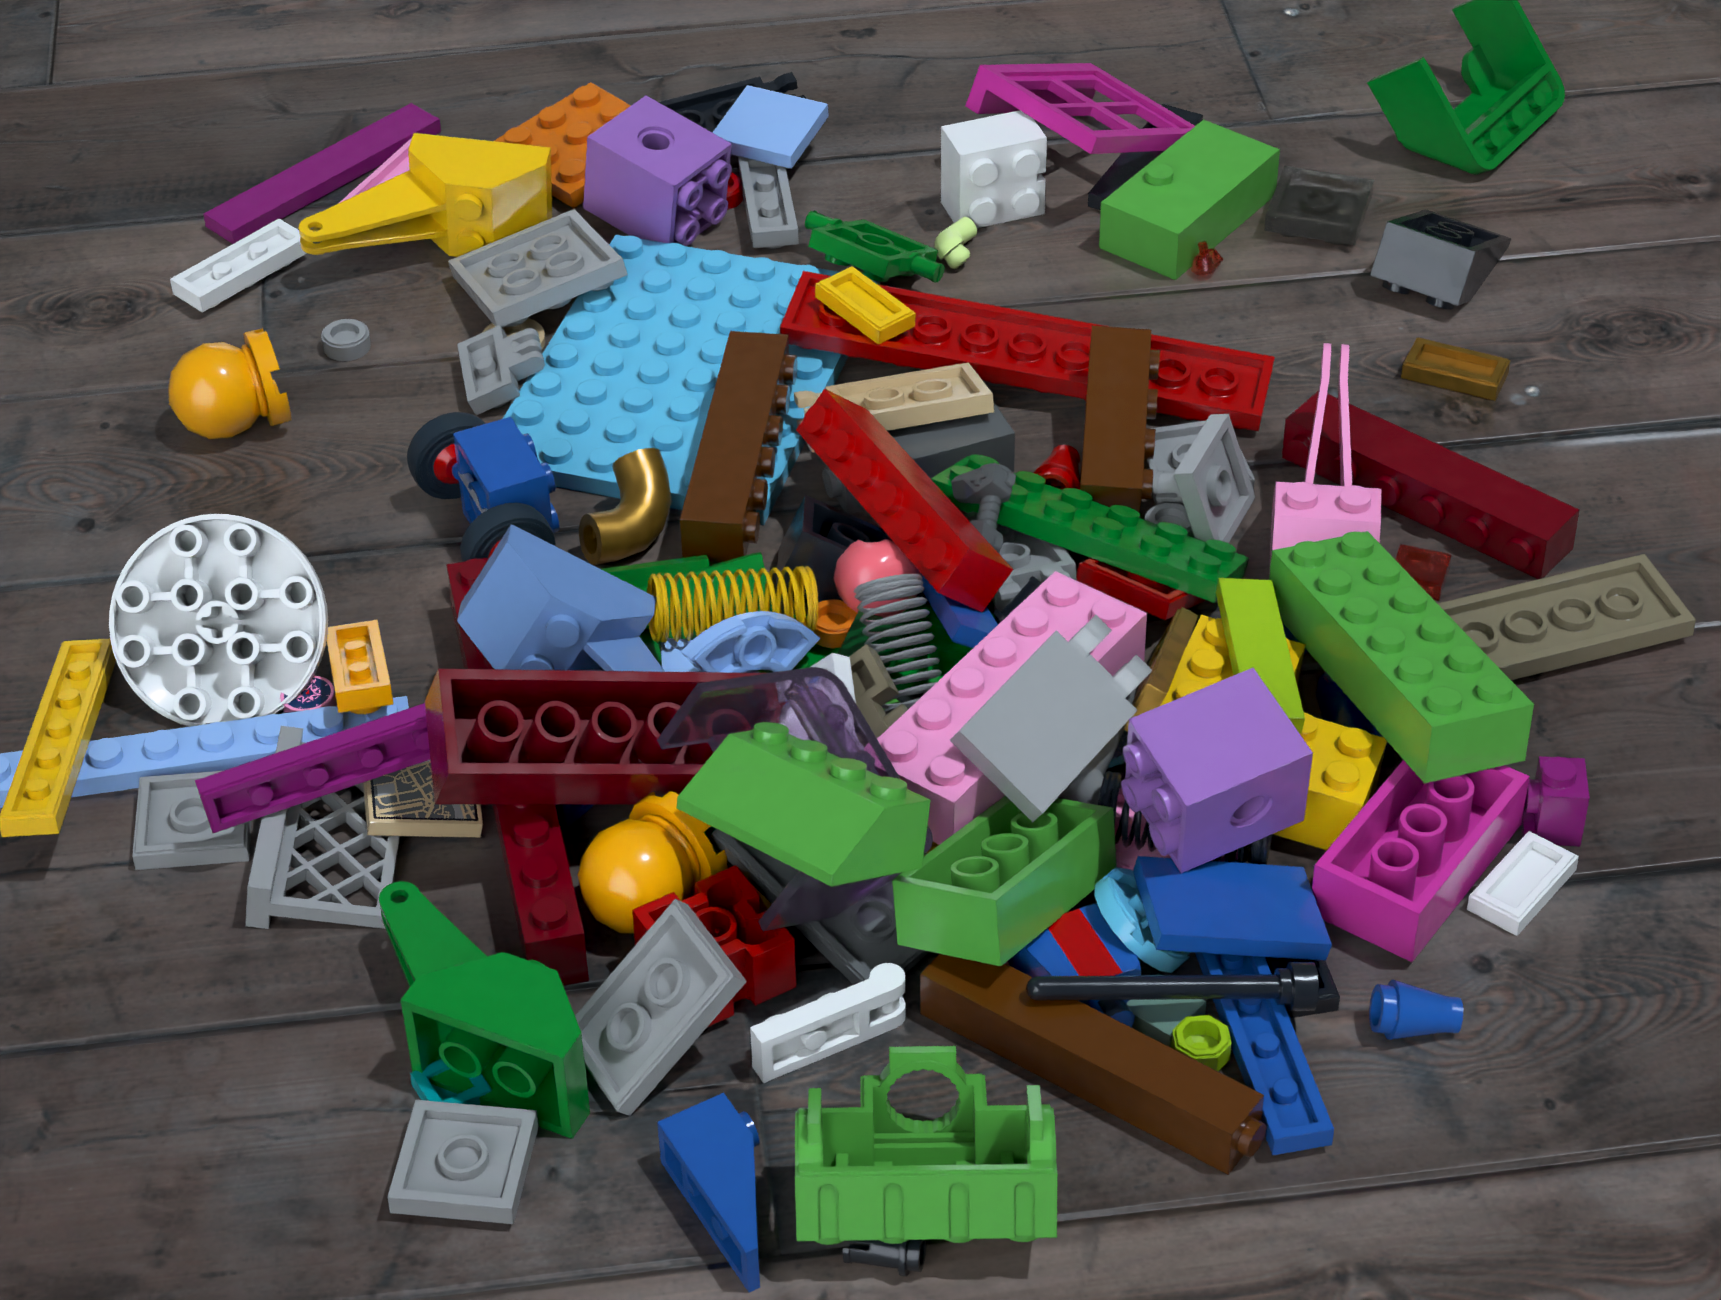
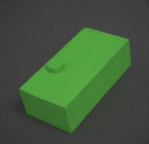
[1099,119,1280,280]
[892,796,1117,966]

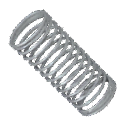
[853,574,943,715]

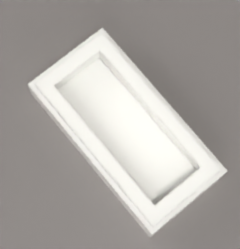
[1467,831,1579,936]

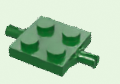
[805,210,945,283]

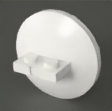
[109,514,328,727]

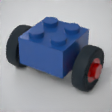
[407,412,560,562]

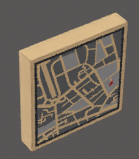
[363,760,483,838]

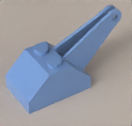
[457,524,665,672]

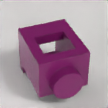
[1521,756,1590,847]

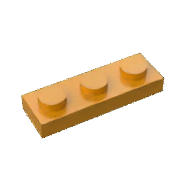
[326,620,393,714]

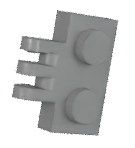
[457,325,545,415]

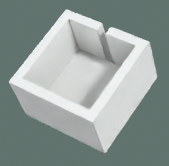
[941,110,1047,228]

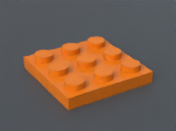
[494,82,631,209]

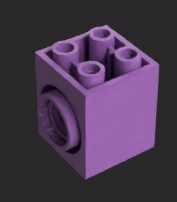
[583,95,732,246]
[1121,668,1313,873]

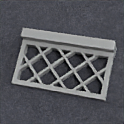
[245,726,401,929]

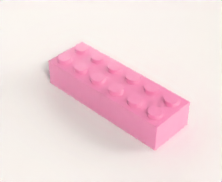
[860,571,1147,845]

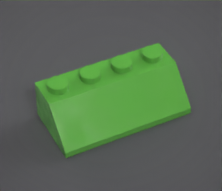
[676,722,931,887]

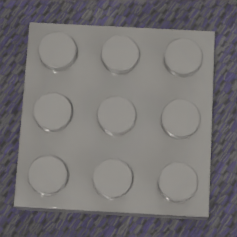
[448,209,628,327]

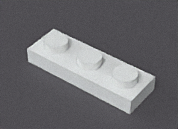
[170,219,307,313]

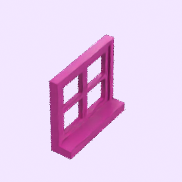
[965,63,1195,154]

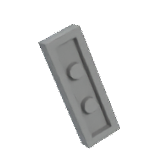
[738,156,799,249]

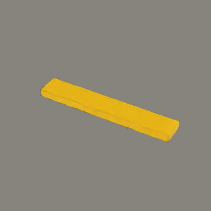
[0,638,116,837]

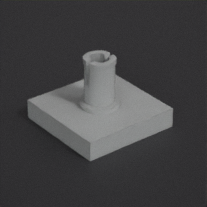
[1152,414,1255,543]

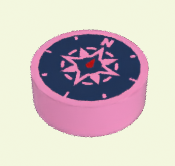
[280,676,337,713]

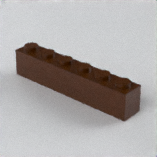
[680,331,797,562]

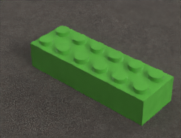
[1269,531,1534,784]

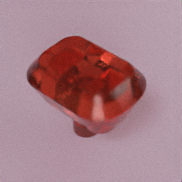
[1191,241,1223,276]

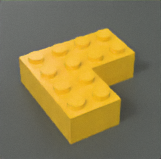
[1160,615,1387,850]

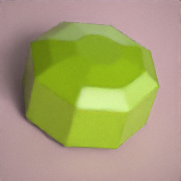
[1171,1015,1232,1071]

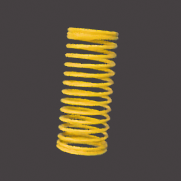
[647,566,818,643]

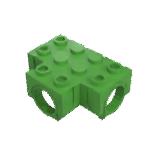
[795,1046,1058,1245]

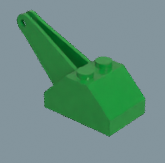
[378,882,591,1139]

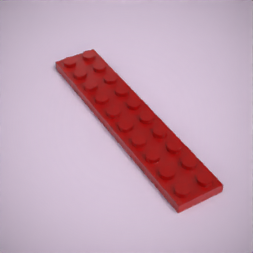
[780,271,1275,431]

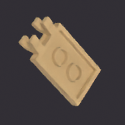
[794,363,994,452]

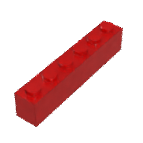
[796,389,1014,612]

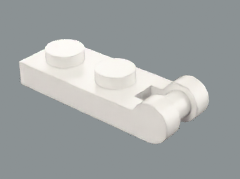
[750,963,906,1083]

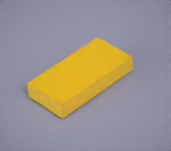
[815,266,916,345]

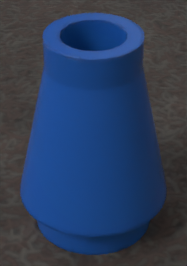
[1369,980,1463,1040]

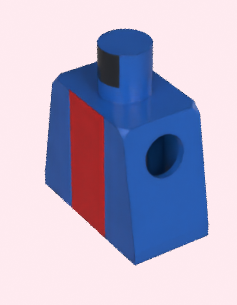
[1008,903,1141,1027]

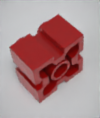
[632,865,796,1027]

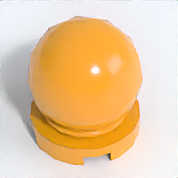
[168,328,291,439]
[578,791,728,933]

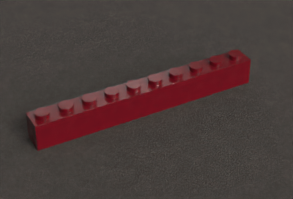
[446,558,589,986]

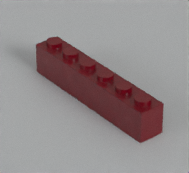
[1282,390,1580,579]

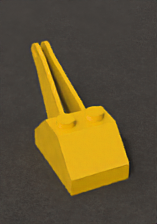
[299,133,552,257]

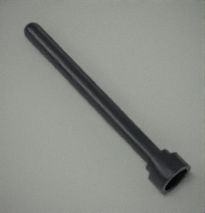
[1026,962,1319,1011]

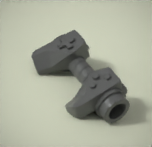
[951,463,1016,553]

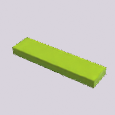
[1216,578,1305,734]

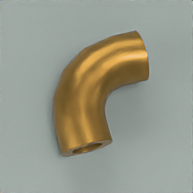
[579,448,672,565]

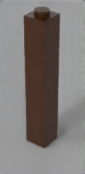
[920,954,1267,1175]

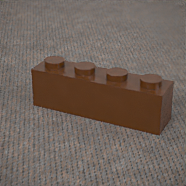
[1080,325,1160,513]

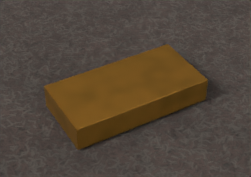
[1401,338,1510,401]

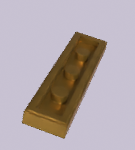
[1123,607,1198,732]

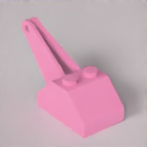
[1269,343,1381,575]

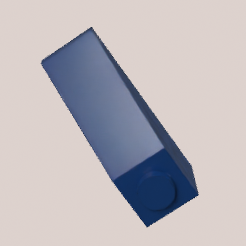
[657,1093,760,1293]

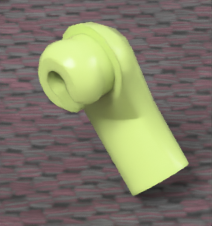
[934,217,977,269]

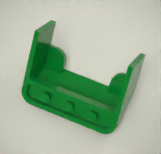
[1367,0,1565,175]

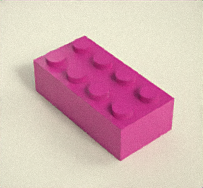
[1312,760,1530,962]

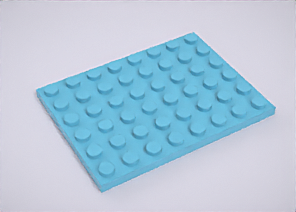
[503,235,880,525]

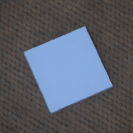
[712,85,829,169]

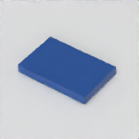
[1133,856,1332,960]

